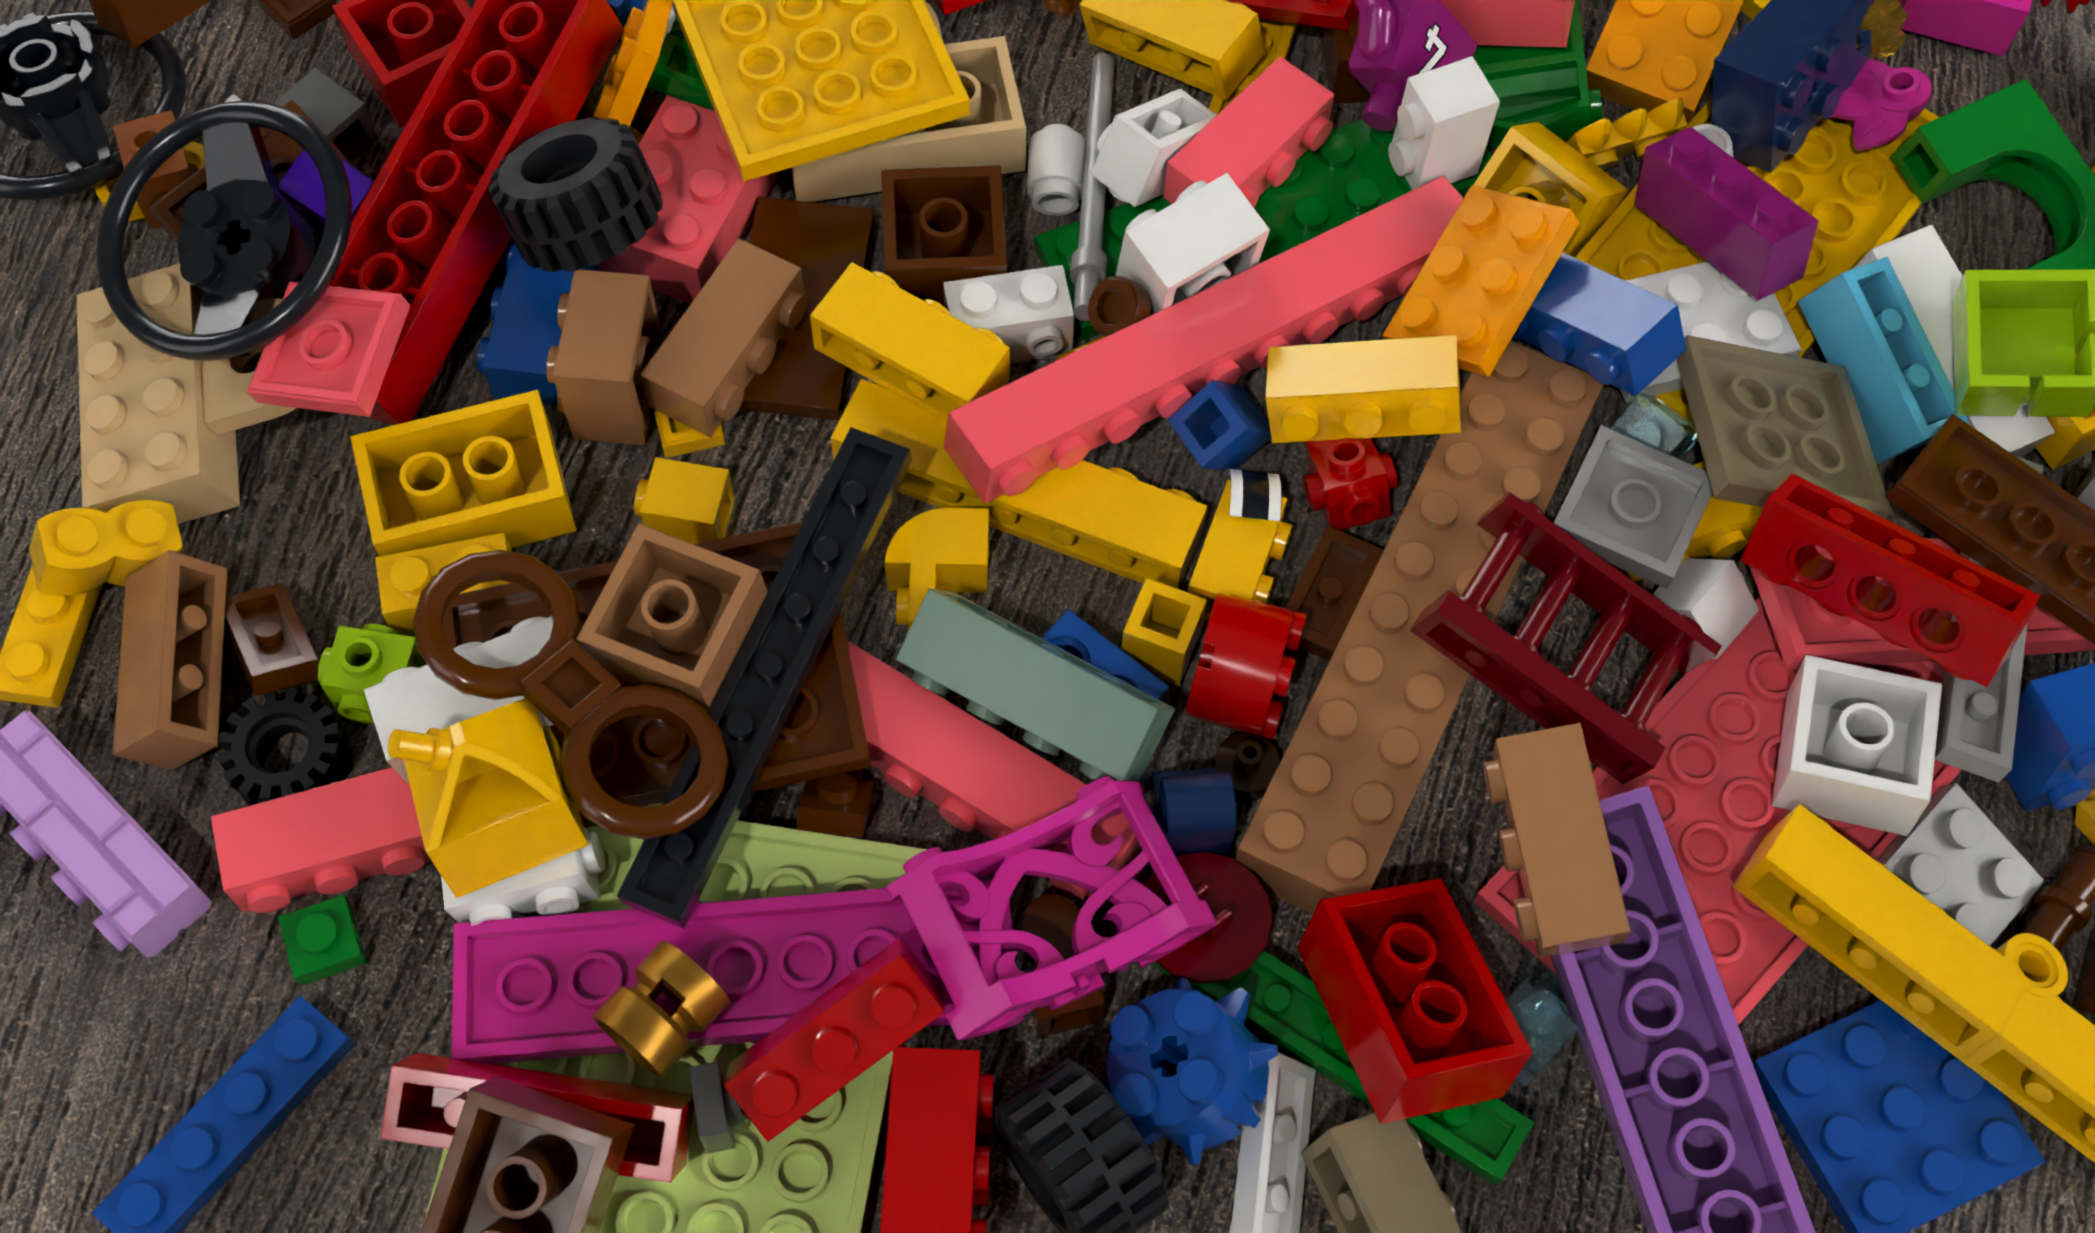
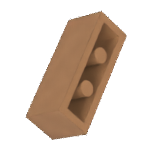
[640,238,808,438]
[113,550,227,770]
[1483,723,1631,958]

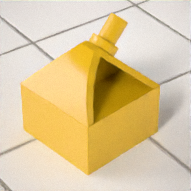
[388,698,589,898]

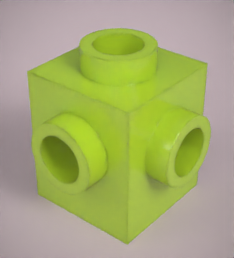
[318,624,427,723]

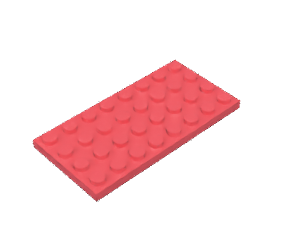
[1473,596,1962,1025]

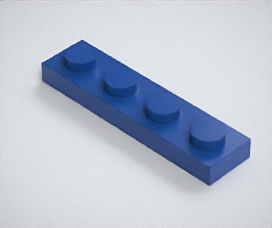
[92,996,356,1233]

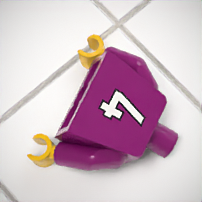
[1349,0,1478,132]

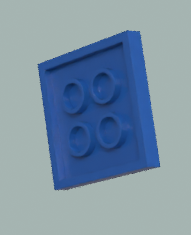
[1752,1000,2046,1233]

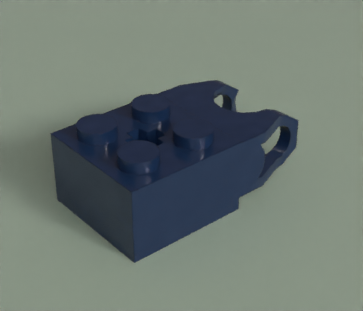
[1711,0,1875,173]

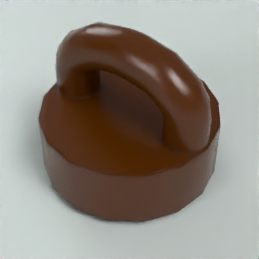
[1088,276,1151,337]

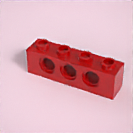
[1740,473,2041,688]

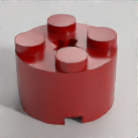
[1185,592,1307,740]

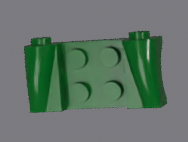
[1472,0,1603,149]

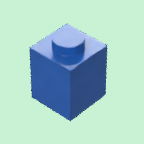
[1168,380,1271,471]

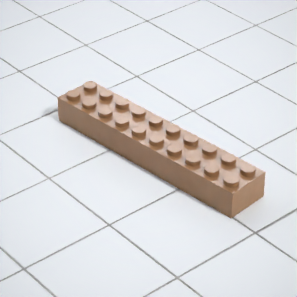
[1235,341,1604,914]

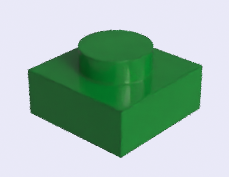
[278,894,367,986]

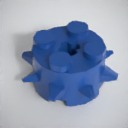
[1102,978,1279,1165]

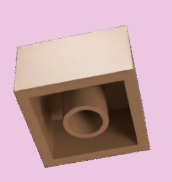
[546,269,664,445]
[576,523,768,712]

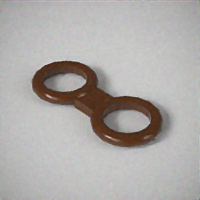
[413,550,729,840]

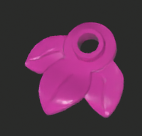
[1830,59,1932,151]

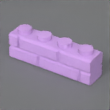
[0,711,212,958]

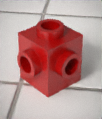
[1302,438,1398,530]

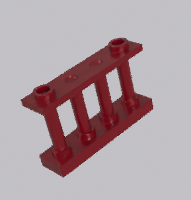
[1410,492,1722,785]

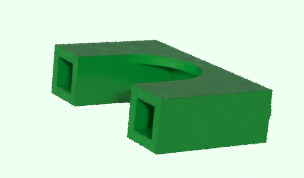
[1891,79,2095,270]

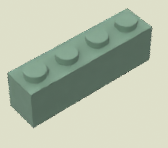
[895,588,1175,781]

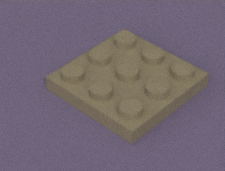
[1676,335,1893,519]

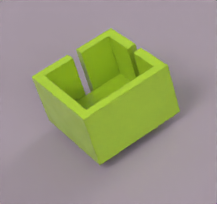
[1952,269,2095,417]

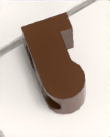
[1023,894,1105,1038]

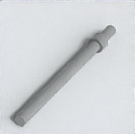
[1070,53,1115,321]

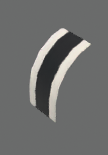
[1223,468,1281,521]

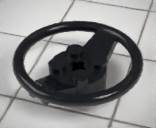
[0,11,187,200]
[97,101,352,361]

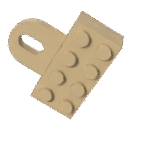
[791,0,1026,202]
[76,263,296,524]

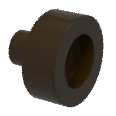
[1213,732,1280,802]

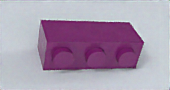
[1634,127,1819,300]

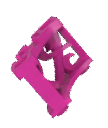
[886,776,1218,1041]

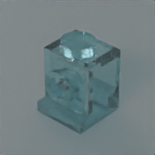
[1610,393,1698,460]
[1505,979,1579,1087]

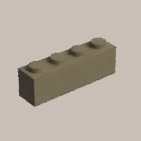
[1301,1112,1462,1233]

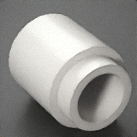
[1027,124,1086,216]

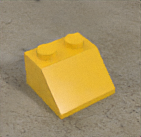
[1473,122,1629,258]

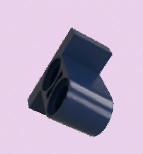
[1151,767,1236,857]

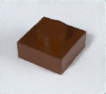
[797,773,874,838]

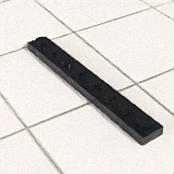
[617,427,912,929]

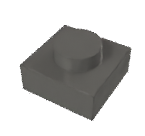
[689,1062,745,1154]

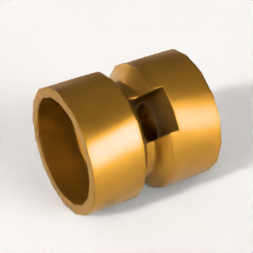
[592,940,730,1078]

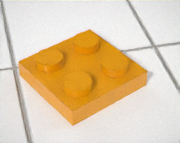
[593,0,672,127]

